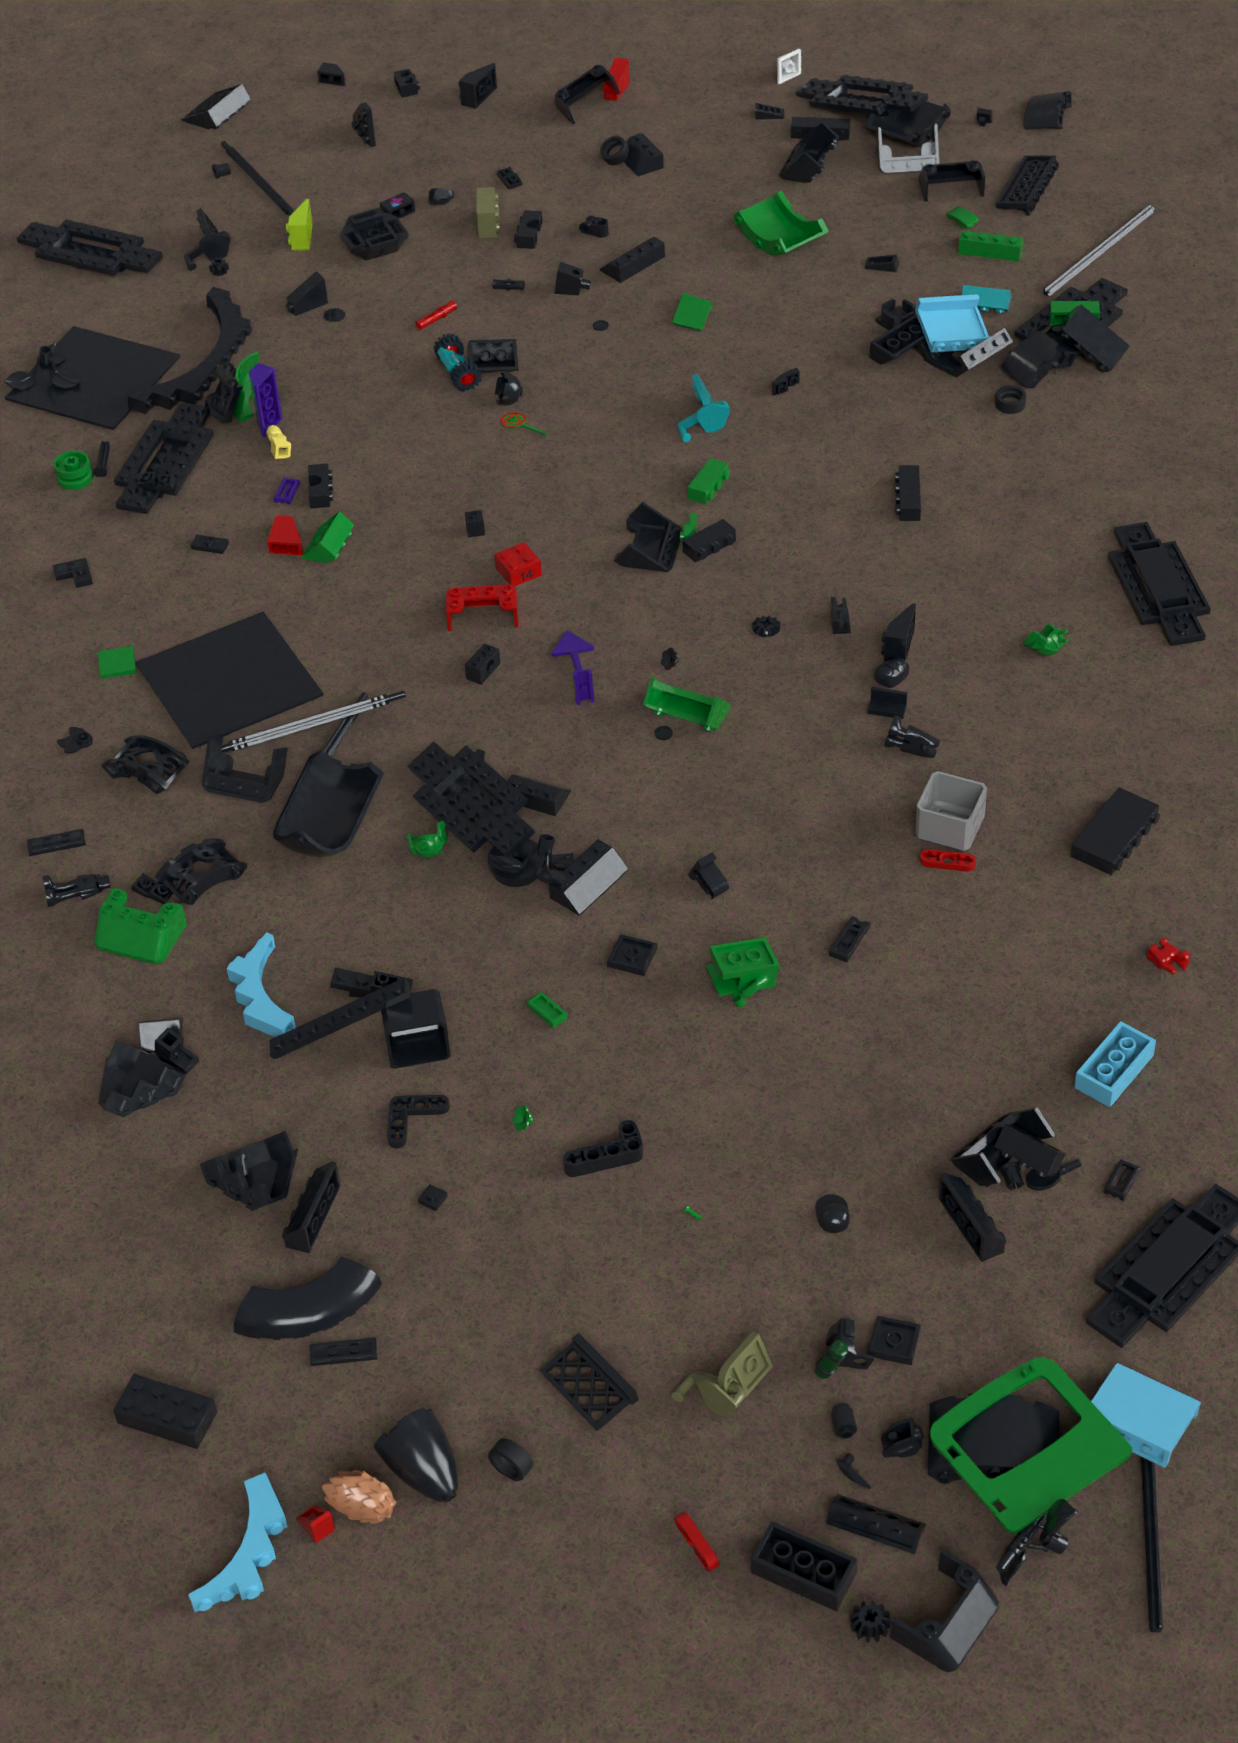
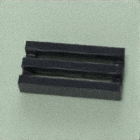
[1104,1159,1141,1201]

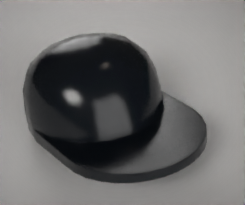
[816,1194,850,1233]

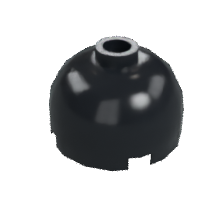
[495,372,523,405]

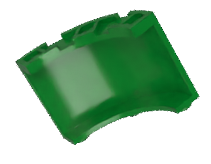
[733,191,829,256]

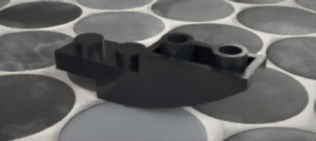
[330,968,413,998]

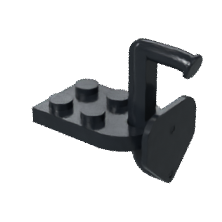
[184,208,231,271]

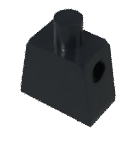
[554,262,591,295]

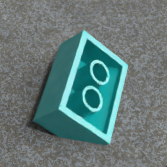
[962,285,1012,314]

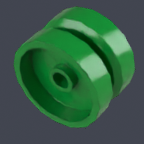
[53,450,93,490]

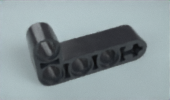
[563,1120,643,1177]

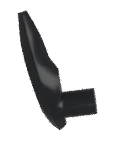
[836,1453,871,1489]

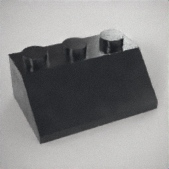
[624,133,664,177]
[467,339,519,372]
[508,774,571,816]

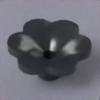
[661,647,679,670]

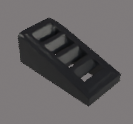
[755,103,784,119]
[865,254,899,272]

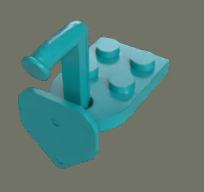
[677,373,730,442]

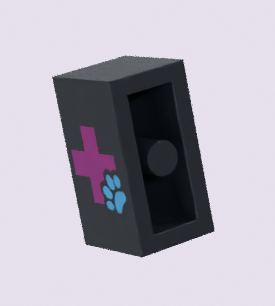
[380,192,415,219]

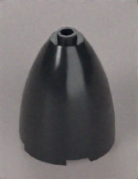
[374,1407,458,1503]

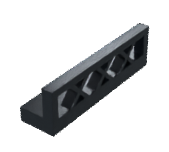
[826,1494,926,1554]

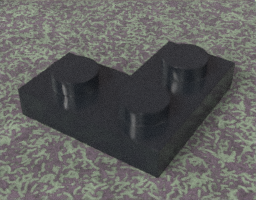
[52,558,93,588]

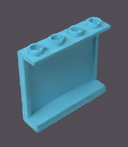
[915,294,991,352]
[1091,1363,1201,1468]

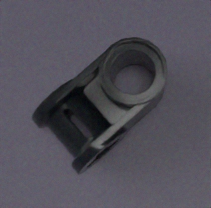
[579,215,609,238]

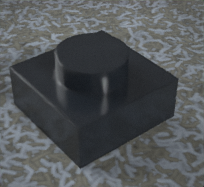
[418,1184,448,1211]

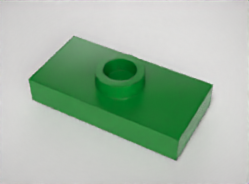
[527,992,568,1029]

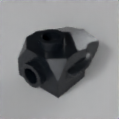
[881,1417,924,1458]

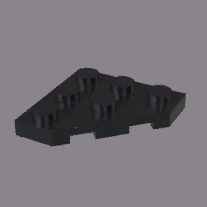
[352,102,376,148]

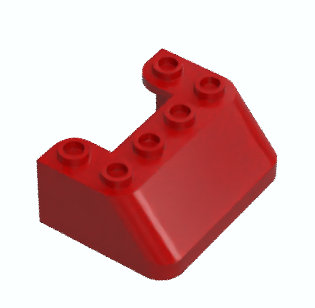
[446,584,518,631]

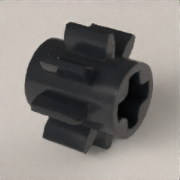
[209,258,229,276]

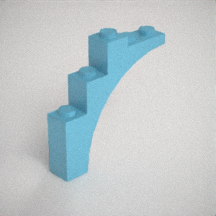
[227,932,296,1037]
[188,1473,288,1612]

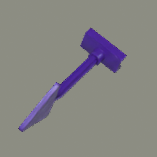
[552,631,594,705]

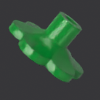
[512,1105,533,1131]

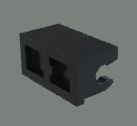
[830,597,851,634]

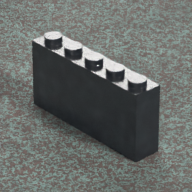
[1071,787,1160,875]

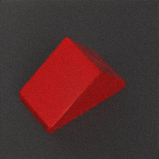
[296,1505,335,1543]

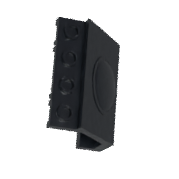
[917,328,1013,377]

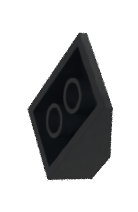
[459,63,497,109]
[881,603,916,662]

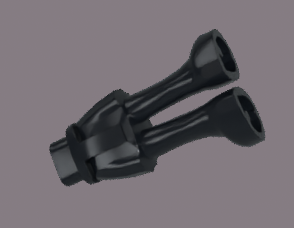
[43,874,111,907]

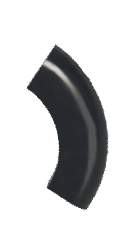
[234,1257,382,1340]

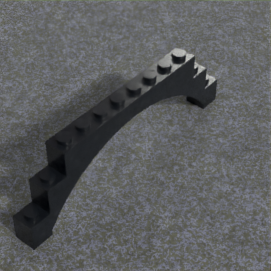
[127,287,252,414]

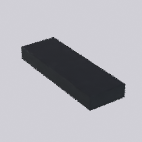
[27,829,86,856]
[310,1338,377,1366]

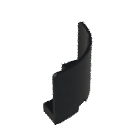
[1024,91,1072,129]
[1001,333,1079,388]

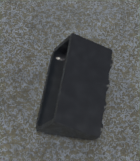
[1059,304,1130,373]

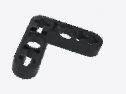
[387,1095,450,1149]

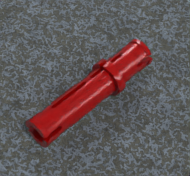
[415,300,457,331]

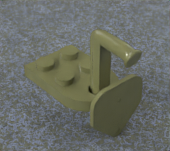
[671,1332,773,1418]

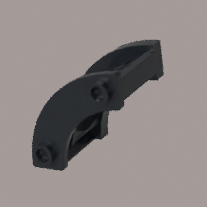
[204,362,243,423]
[101,735,189,794]
[155,838,247,905]

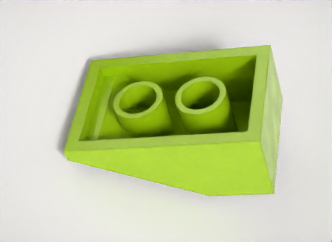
[286,199,313,250]

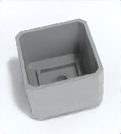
[915,771,987,851]

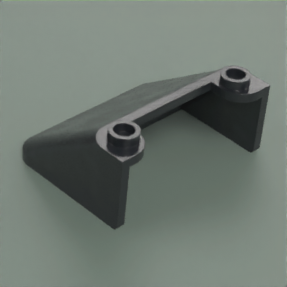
[614,502,682,572]

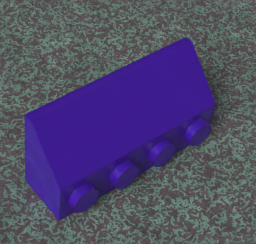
[249,363,282,437]

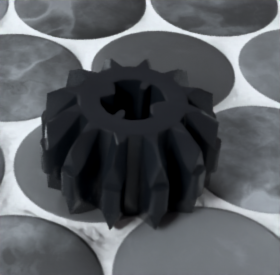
[850,1600,891,1643]

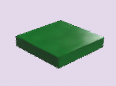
[672,295,713,332]
[98,646,136,679]

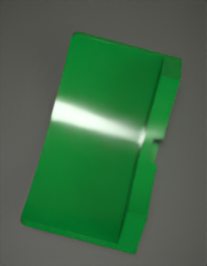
[233,351,259,423]

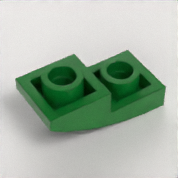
[946,206,979,228]
[680,513,697,542]

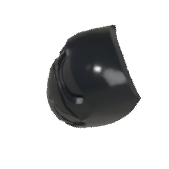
[874,657,909,688]

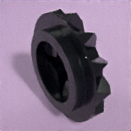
[752,615,781,637]

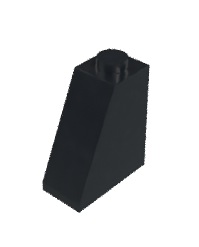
[286,272,328,316]

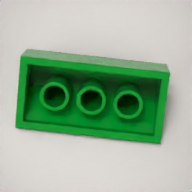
[958,231,1024,261]

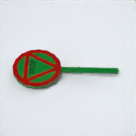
[500,412,547,435]

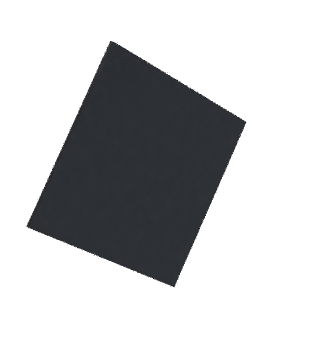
[5,326,180,430]
[135,611,324,749]

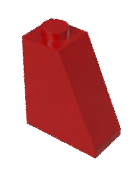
[603,57,630,101]
[267,515,303,555]

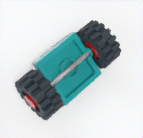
[433,333,482,392]

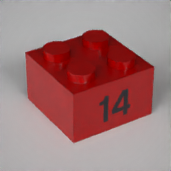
[494,542,542,587]

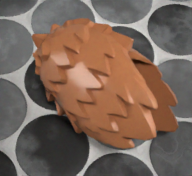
[322,1470,396,1524]

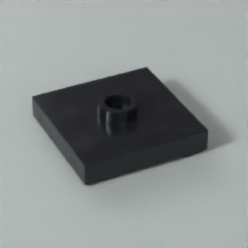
[607,934,658,976]
[868,1316,921,1366]

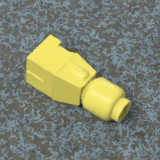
[266,425,291,459]

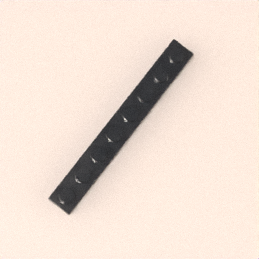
[270,977,410,1059]

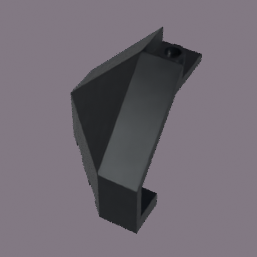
[98,1040,186,1117]
[200,1131,298,1211]

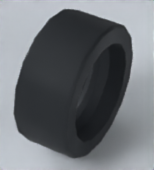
[600,136,630,165]
[995,385,1027,414]
[488,1438,533,1481]

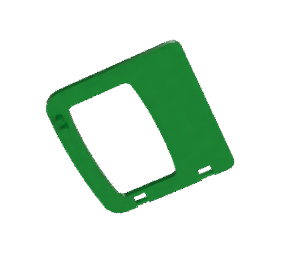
[930,1358,1132,1533]

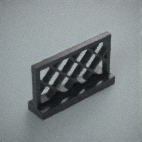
[540,1333,639,1431]

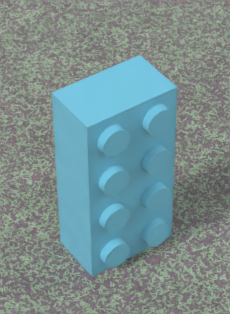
[1074,1021,1156,1107]

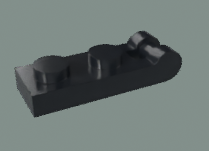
[829,916,871,962]

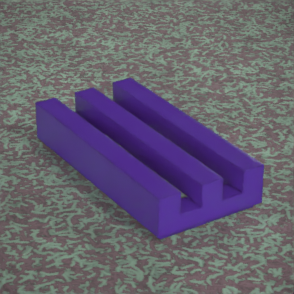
[274,478,300,504]

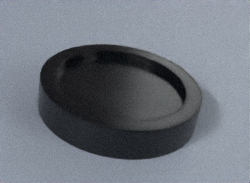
[593,320,609,331]
[655,726,673,740]

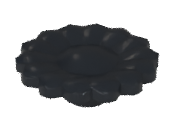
[324,308,345,322]

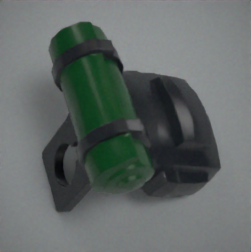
[814,1318,874,1379]

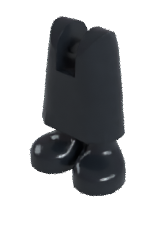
[884,715,940,758]

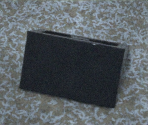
[867,687,908,719]

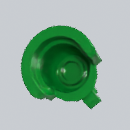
[1024,623,1069,656]
[405,821,448,859]

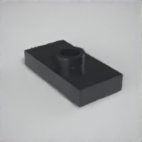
[191,534,229,554]

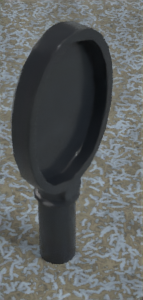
[1026,1159,1081,1191]

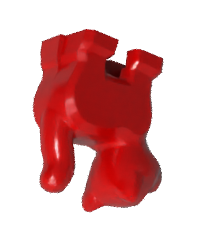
[1147,938,1190,975]

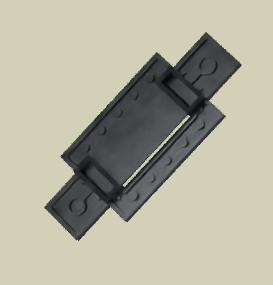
[796,75,928,116]
[17,220,163,276]
[1009,278,1128,354]
[114,403,214,514]
[1108,522,1211,646]
[407,741,535,858]
[1086,1183,1238,1348]

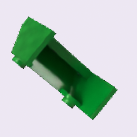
[643,677,731,732]

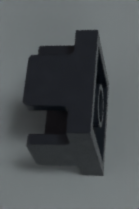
[875,299,915,331]

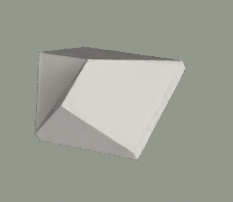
[777,49,801,84]

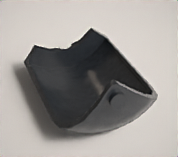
[273,750,384,857]

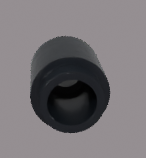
[831,1403,857,1439]

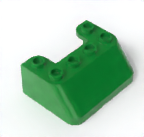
[94,888,187,964]

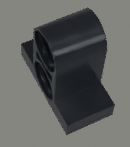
[688,852,729,899]

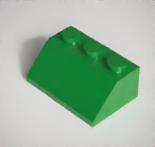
[301,511,354,563]

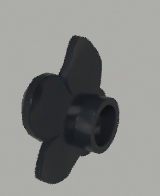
[57,727,93,753]

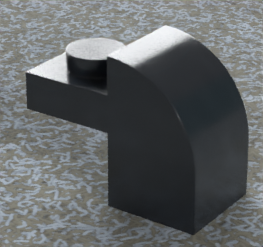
[154,1027,199,1075]

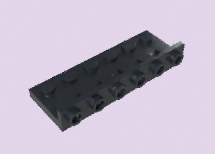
[996,155,1059,216]

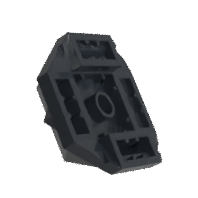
[341,208,408,260]

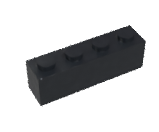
[791,117,851,140]
[895,465,921,521]

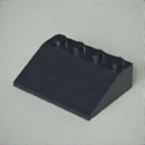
[181,84,250,129]

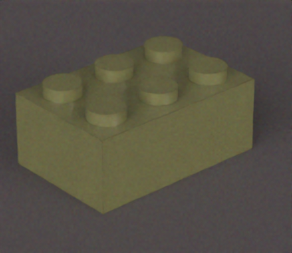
[477,187,500,238]

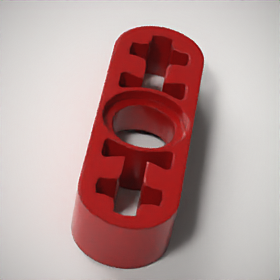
[920,849,976,872]
[674,1511,719,1572]

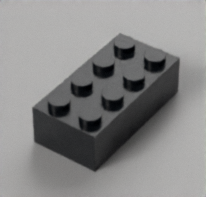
[113,1374,217,1449]
[751,1521,857,1612]

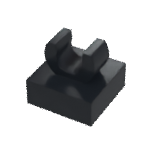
[976,108,993,127]

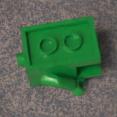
[706,937,779,1007]

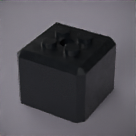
[381,989,451,1069]

